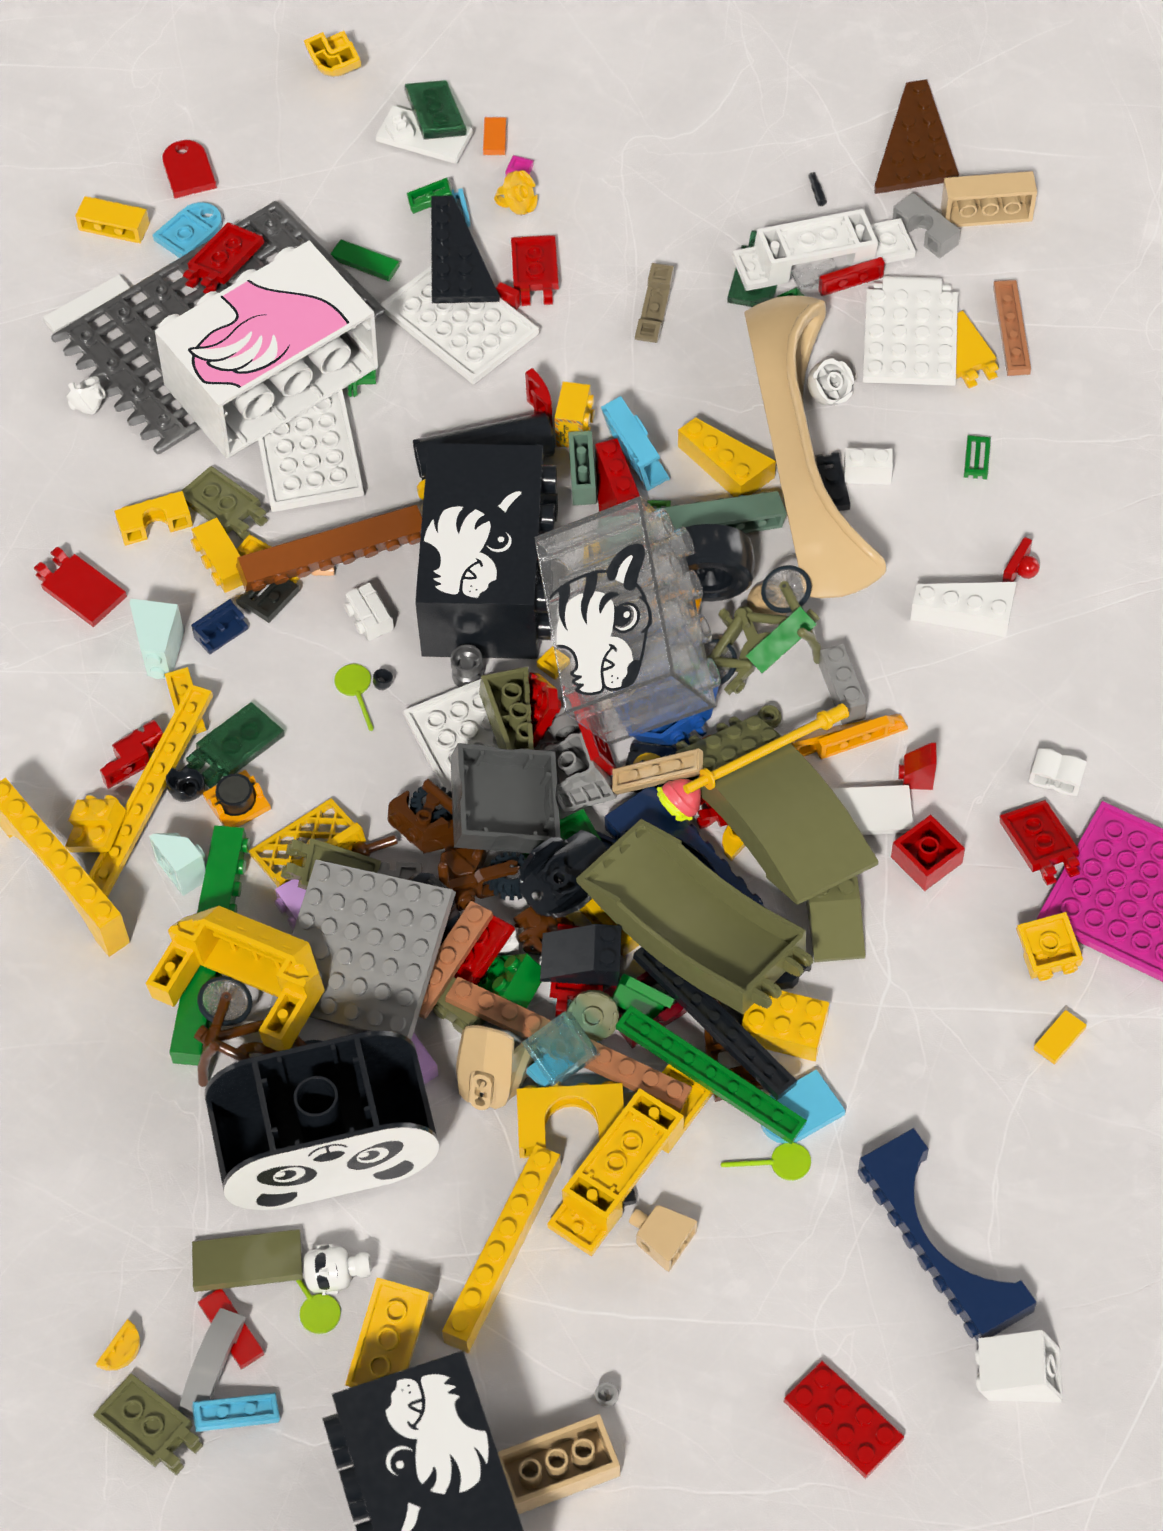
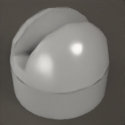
[595,1382,618,1407]

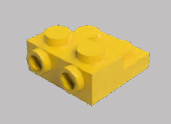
[65,795,127,852]
[1016,912,1083,981]

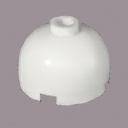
[807,358,854,406]

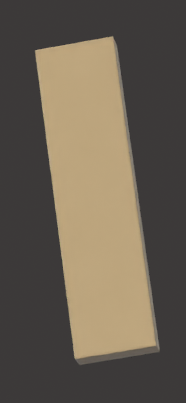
[612,748,703,795]

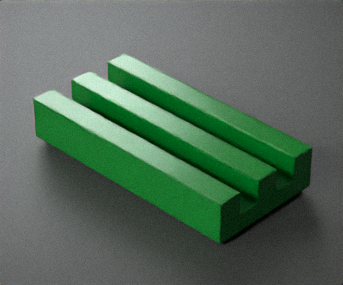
[407,178,453,214]
[964,435,991,480]

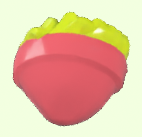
[657,779,701,822]

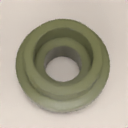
[757,705,782,728]

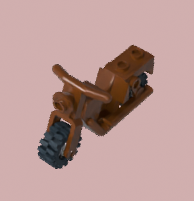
[387,779,525,911]

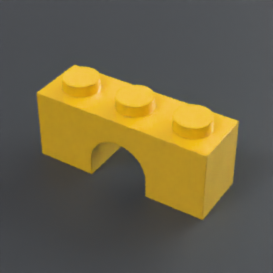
[114,491,193,546]

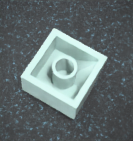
[149,833,207,896]

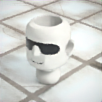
[304,1244,372,1295]

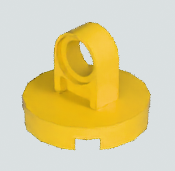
[494,170,538,215]

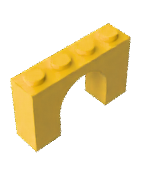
[517,1081,624,1158]

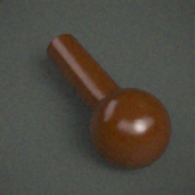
[352,834,398,857]

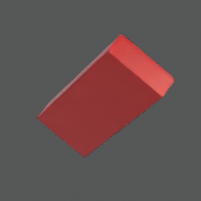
[818,257,885,296]
[198,1289,265,1370]

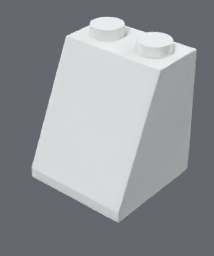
[975,1330,1063,1402]

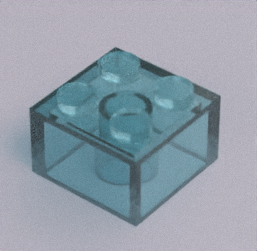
[522,1012,600,1086]

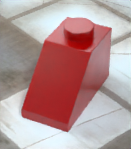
[898,743,937,790]

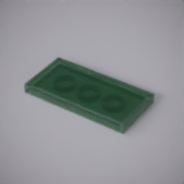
[404,80,466,140]

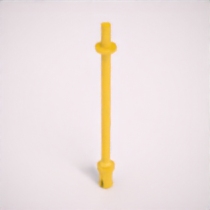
[683,703,849,794]

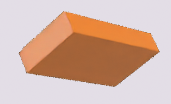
[483,117,506,155]

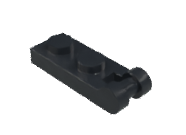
[815,452,850,511]

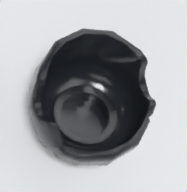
[166,766,205,802]

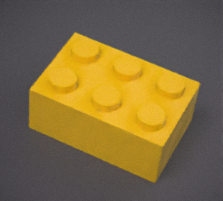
[741,991,830,1062]

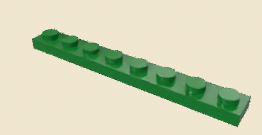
[615,1005,807,1145]

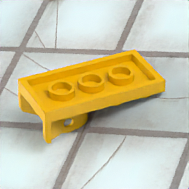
[345,1277,433,1387]

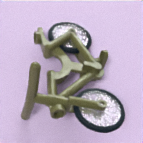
[696,565,821,695]

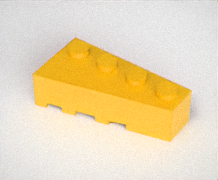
[678,417,776,497]

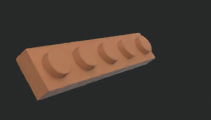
[993,280,1031,376]
[419,901,493,1020]

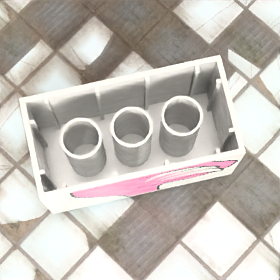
[155,240,378,459]

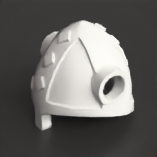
[66,376,106,415]

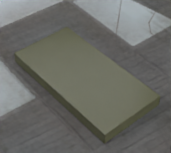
[192,1229,303,1292]

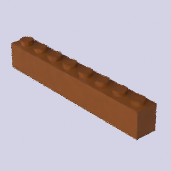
[236,504,422,591]

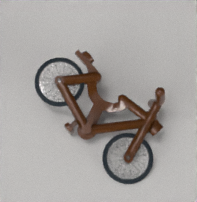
[194,976,321,1087]

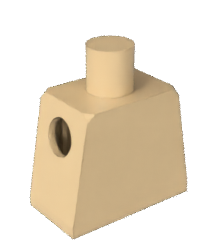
[629,1205,697,1272]

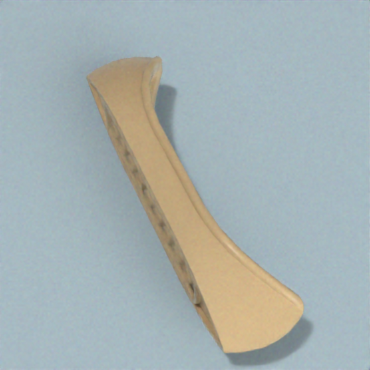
[744,296,887,598]

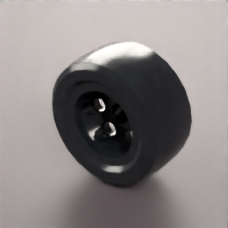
[663,524,755,602]

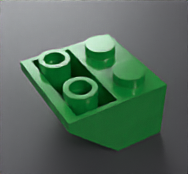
[477,954,541,1009]

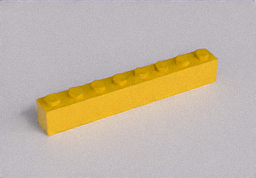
[442,1145,561,1354]

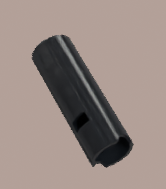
[413,412,555,480]

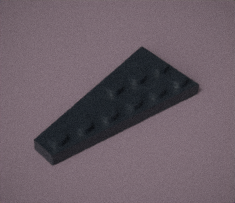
[431,196,500,304]

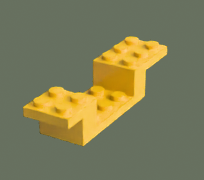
[547,1064,713,1257]

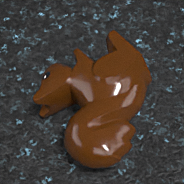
[513,906,575,956]

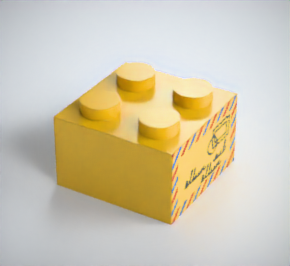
[555,381,595,448]

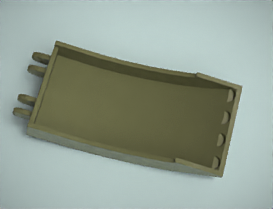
[676,715,878,905]
[576,819,814,1014]

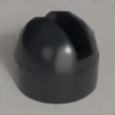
[373,669,393,690]

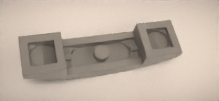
[178,1308,246,1418]

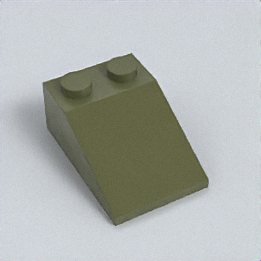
[806,876,865,962]

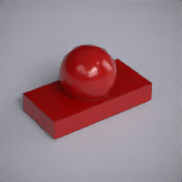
[1002,537,1040,582]

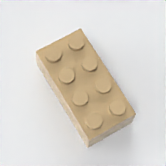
[941,171,1037,227]
[498,1414,620,1515]

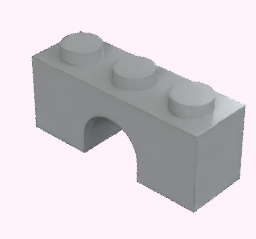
[893,193,960,259]

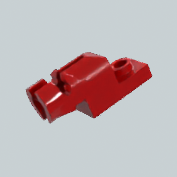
[100,719,163,789]

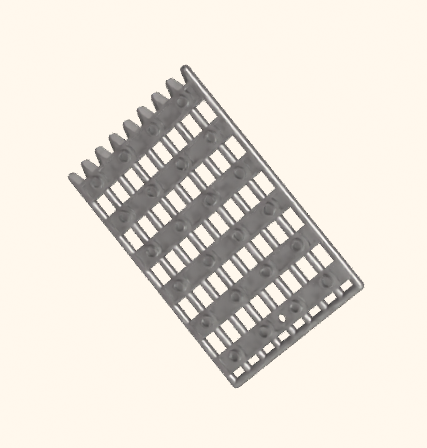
[51,201,385,454]

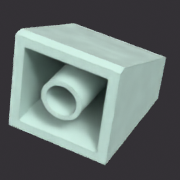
[129,599,184,679]

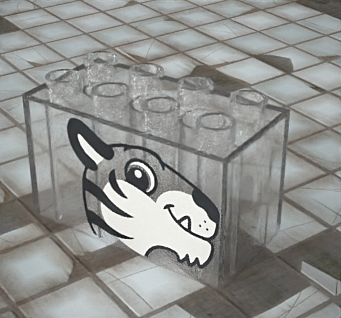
[535,496,721,745]

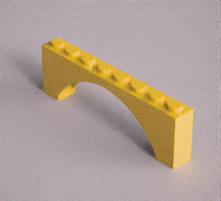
[0,777,130,957]

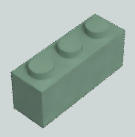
[568,431,596,505]

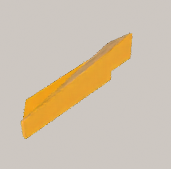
[790,714,908,760]

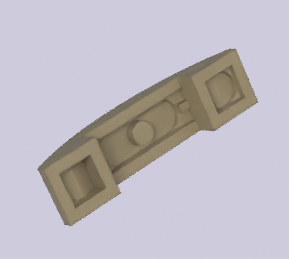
[635,263,674,343]

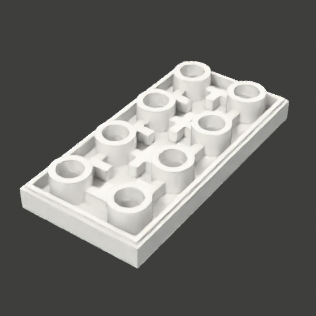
[376,106,473,164]
[831,785,914,835]

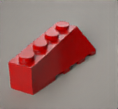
[595,438,645,517]

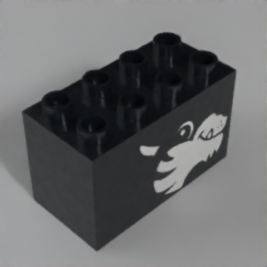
[415,443,558,659]
[322,1351,524,1531]

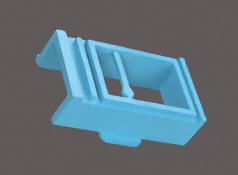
[601,396,670,491]

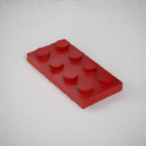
[784,1361,905,1479]

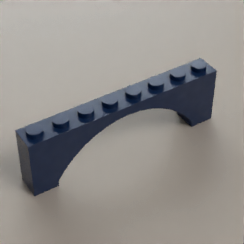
[604,786,764,907]
[858,1128,1037,1342]

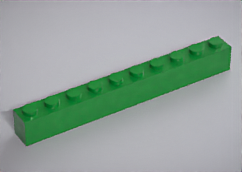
[169,825,250,1066]

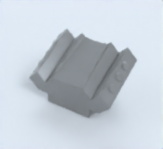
[540,732,617,813]

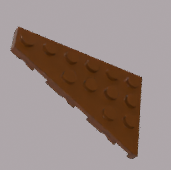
[874,79,959,194]

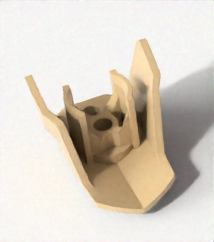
[456,1025,536,1110]

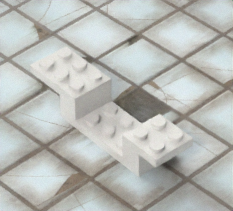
[732,209,916,291]

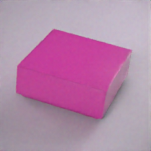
[506,155,534,175]

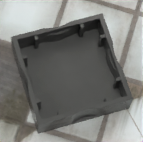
[450,743,561,853]

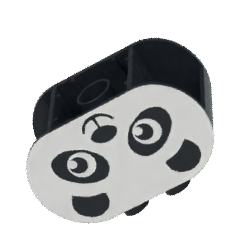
[204,1031,439,1210]

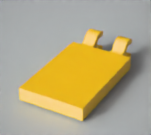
[956,311,999,388]

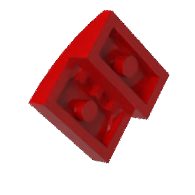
[525,368,553,429]

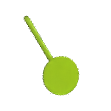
[334,664,374,731]
[720,1143,811,1180]
[295,1280,341,1334]

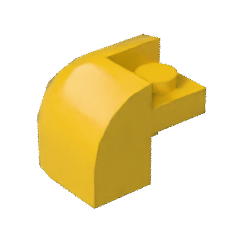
[304,31,361,77]

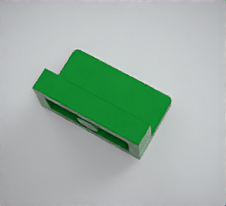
[611,974,675,1019]

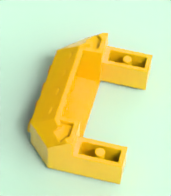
[146,906,325,1051]

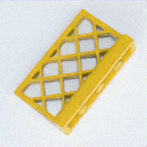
[249,798,367,888]

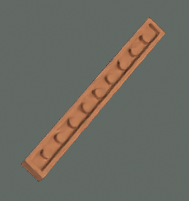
[445,977,692,1113]

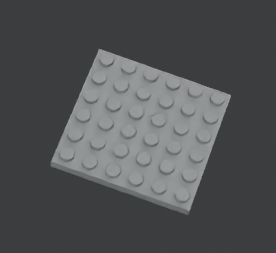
[270,860,456,1040]

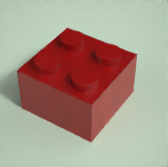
[891,815,965,891]

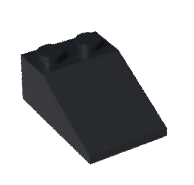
[540,924,622,986]

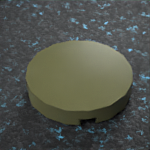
[567,990,619,1042]

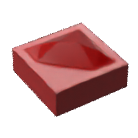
[496,282,520,310]

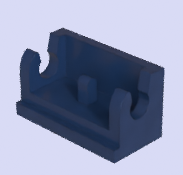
[191,599,248,655]

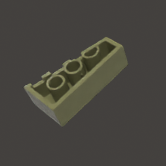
[479,667,534,750]

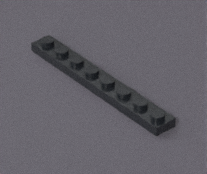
[633,947,797,1100]

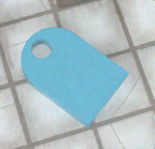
[152,202,222,258]
[760,1069,846,1144]

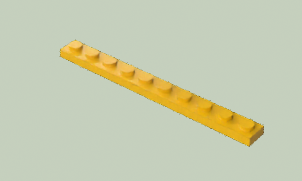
[89,684,213,898]

